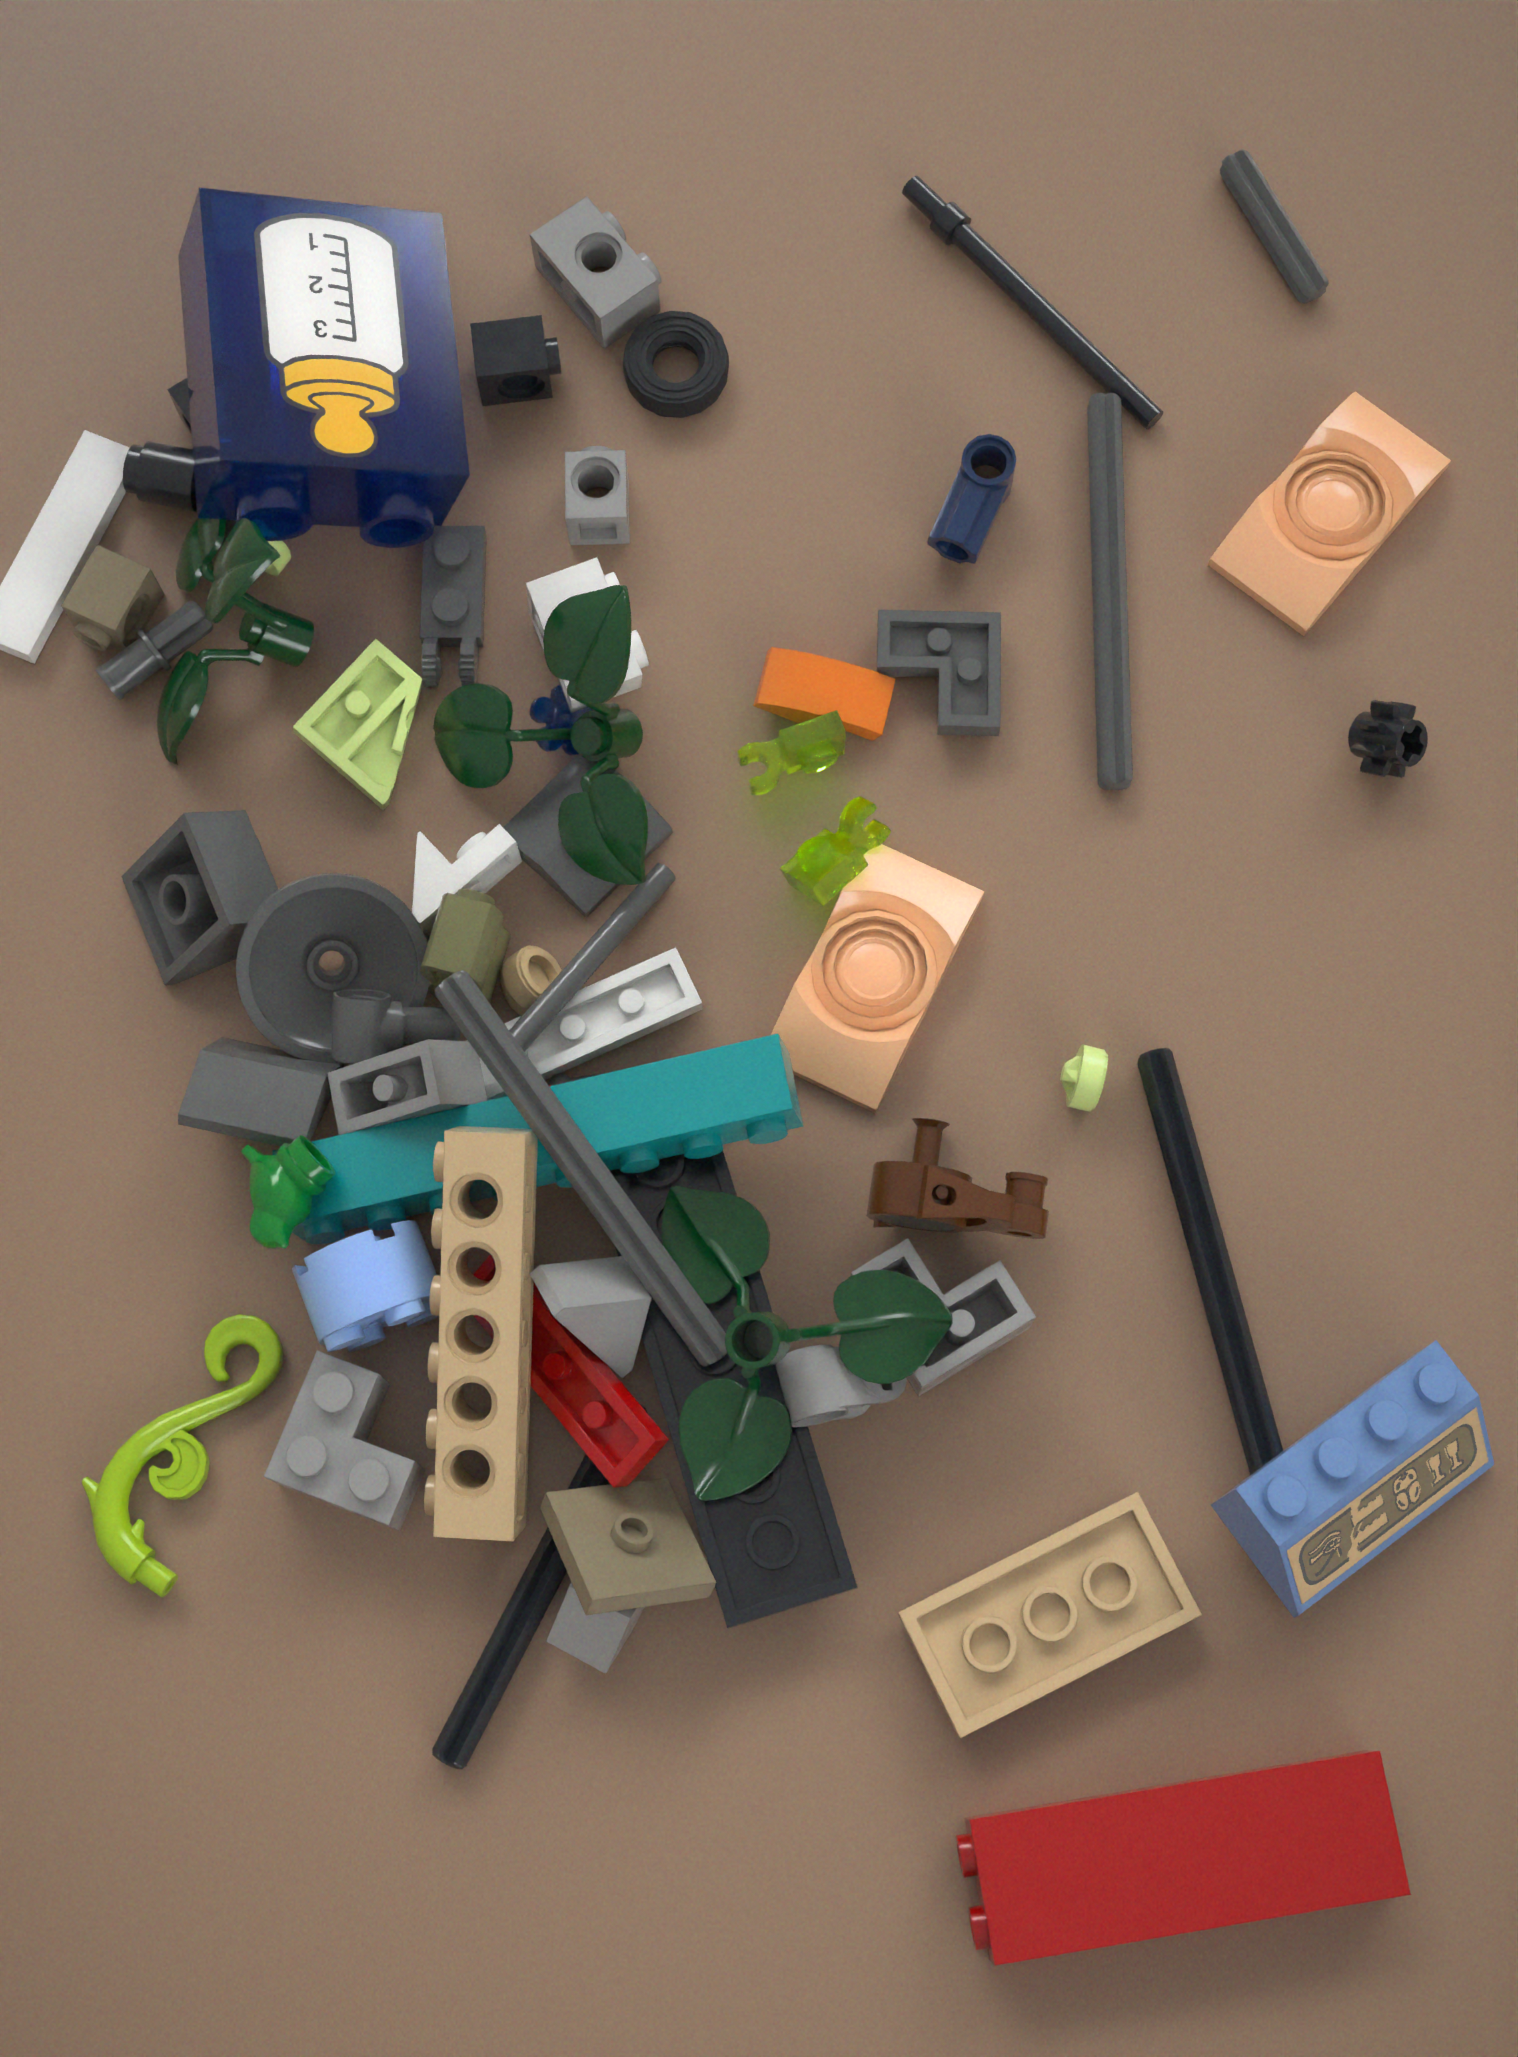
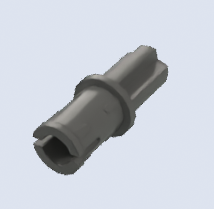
[95,601,213,700]

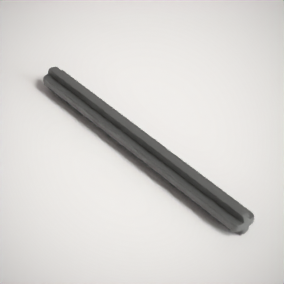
[1087,393,1133,790]
[435,970,727,1367]

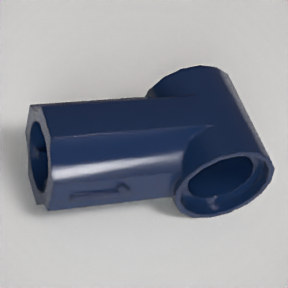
[927,434,1016,564]

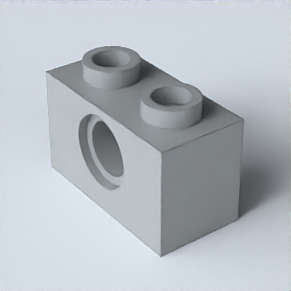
[530,196,662,349]
[327,1039,488,1135]

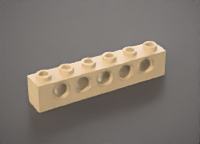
[424,1126,538,1541]

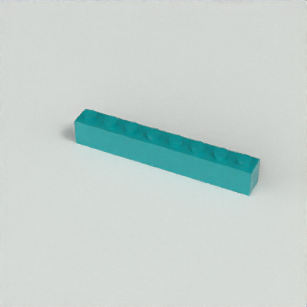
[272,1033,803,1244]

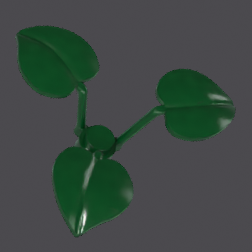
[157,493,314,765]
[433,585,648,885]
[662,1186,953,1501]

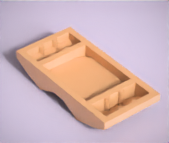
[1208,392,1451,636]
[771,839,984,1114]

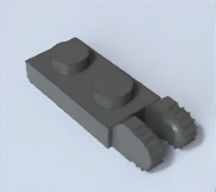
[420,526,487,687]

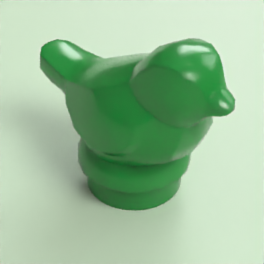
[241,1135,336,1249]

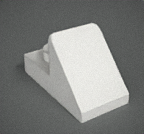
[412,824,522,941]

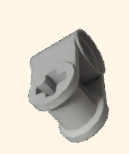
[775,1345,907,1427]

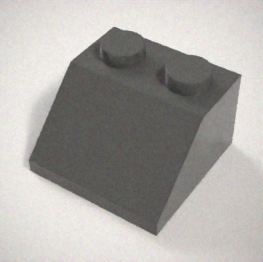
[121,810,278,985]

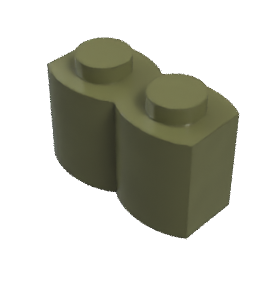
[420,889,511,1004]

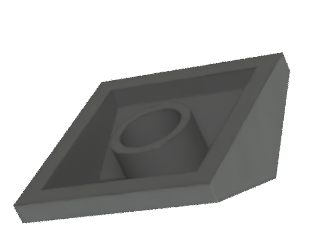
[503,754,673,918]
[178,1037,344,1146]

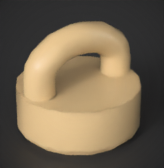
[500,945,562,1016]

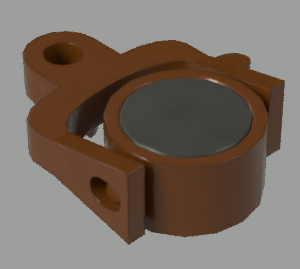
[866,1118,1049,1239]

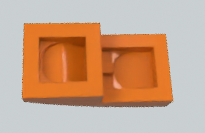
[753,647,896,741]

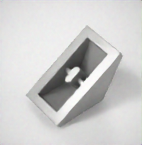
[529,1256,651,1378]

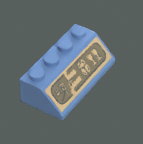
[1211,1340,1495,1618]

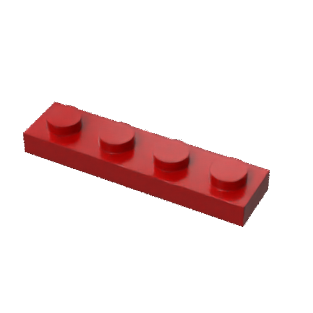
[473,1254,669,1488]

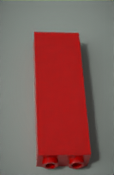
[956,1750,1411,1966]

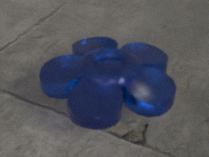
[529,685,593,756]

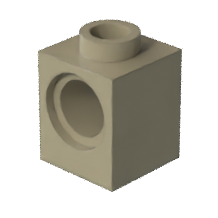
[61,545,164,651]

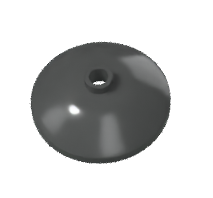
[236,873,430,1064]

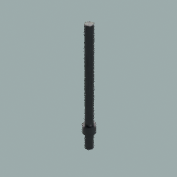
[902,176,1163,429]

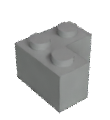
[851,1238,1036,1397]
[264,1350,425,1531]

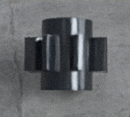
[1348,700,1428,778]

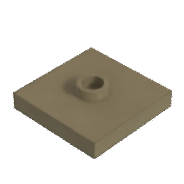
[540,1478,716,1616]

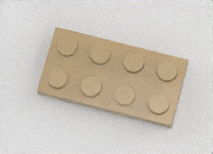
[897,1492,1202,1738]

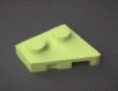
[293,639,422,810]

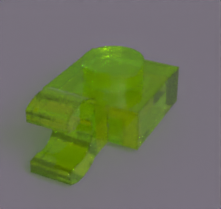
[737,710,846,795]
[779,796,891,906]

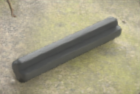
[1220,149,1329,304]

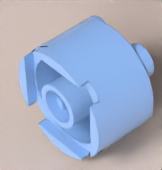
[292,1220,439,1352]

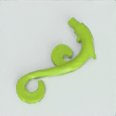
[82,1314,284,1598]

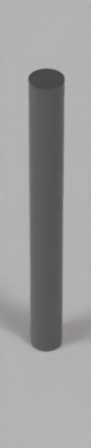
[509,863,676,1052]

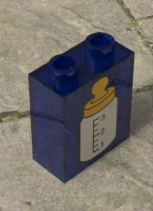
[178,187,470,548]

